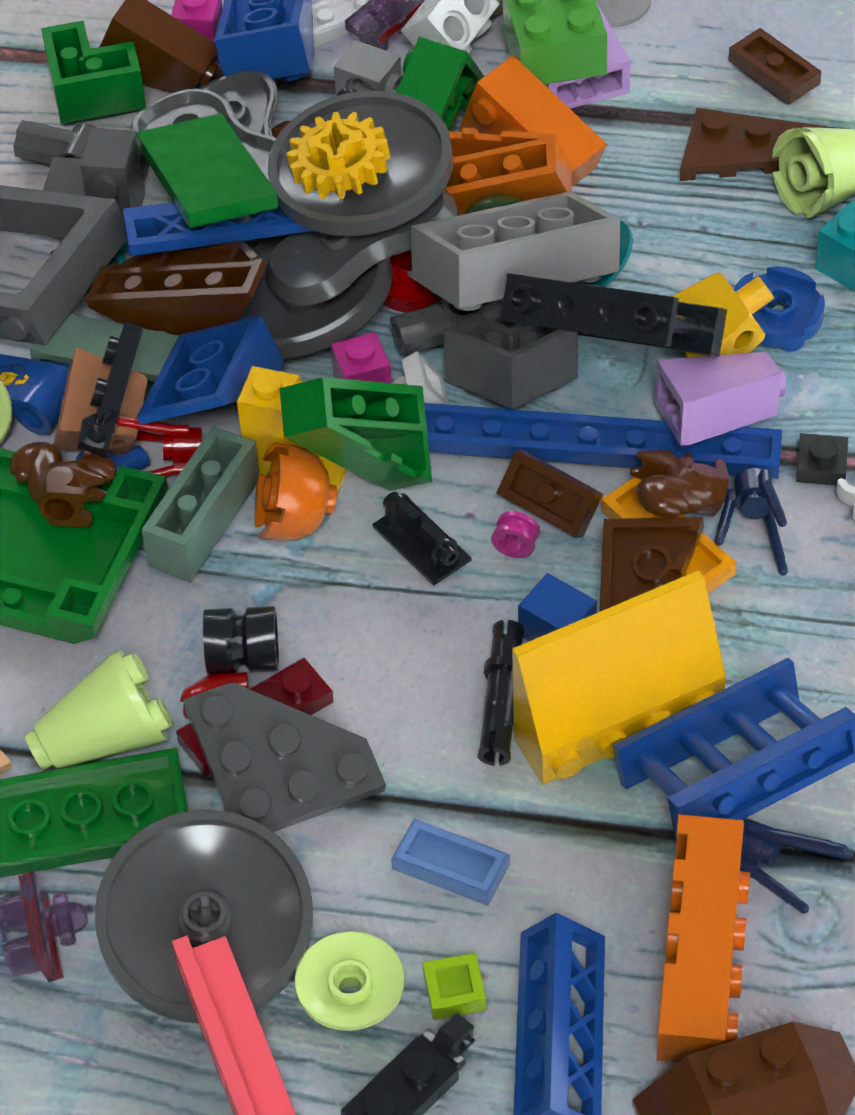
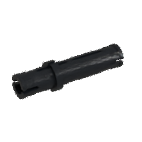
[477,620,525,766]

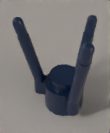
[714,468,788,576]
[740,818,852,914]

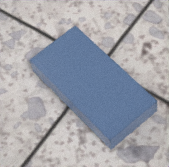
[391,818,510,906]

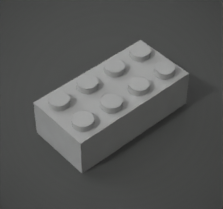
[411,191,620,311]

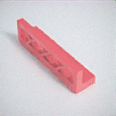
[172,935,296,1115]

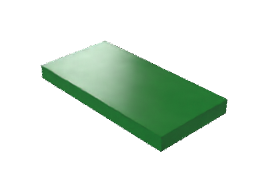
[136,113,278,228]
[0,748,188,878]

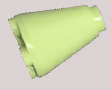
[24,649,174,771]

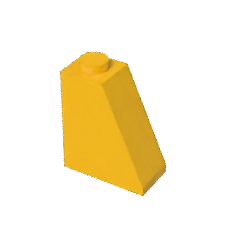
[237,366,347,496]

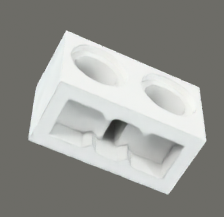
[401,0,499,54]

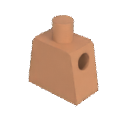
[53,348,169,454]

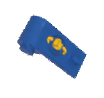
[0,354,69,435]

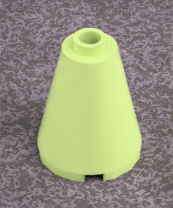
[772,127,855,218]

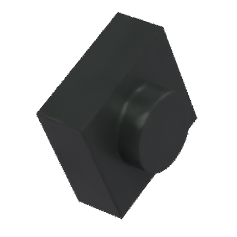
[796,433,849,485]

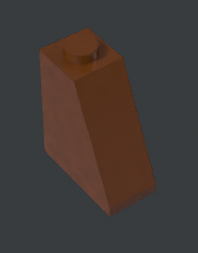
[100,0,219,94]

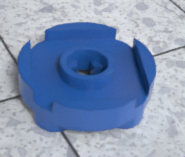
[734,266,825,352]

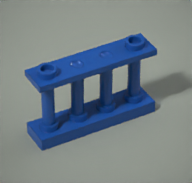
[613,658,855,839]

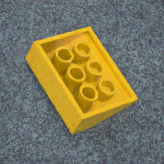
[512,570,726,785]

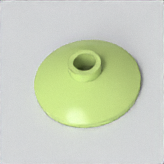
[295,931,405,1031]

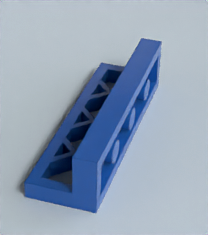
[123,202,313,256]
[513,913,605,1115]

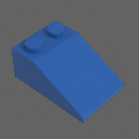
[214,0,314,81]
[137,315,284,425]

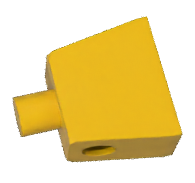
[672,273,775,357]

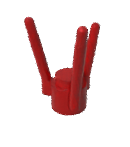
[116,416,202,478]

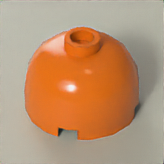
[254,442,337,541]

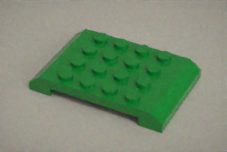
[0,448,168,644]

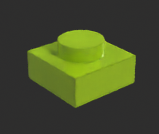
[422,953,487,1020]

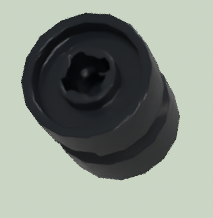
[203,606,279,675]

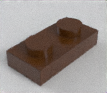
[728,28,822,104]
[496,450,603,537]

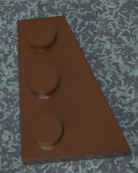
[680,108,827,181]
[599,517,705,612]

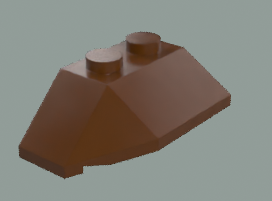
[85,241,266,335]
[632,1021,855,1115]

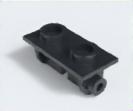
[372,491,472,586]

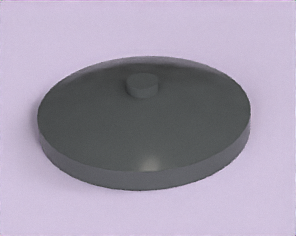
[268,91,453,236]
[238,234,393,359]
[95,810,313,1024]

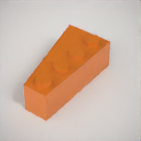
[656,814,750,1063]

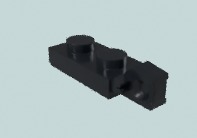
[77,322,143,457]
[341,1013,475,1115]

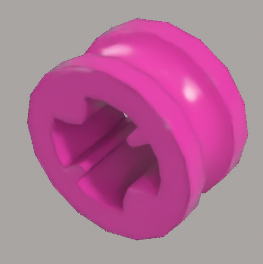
[491,511,540,558]

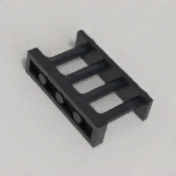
[500,273,727,357]

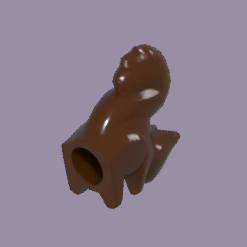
[10,442,117,527]
[630,449,730,518]

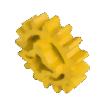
[287,112,390,199]

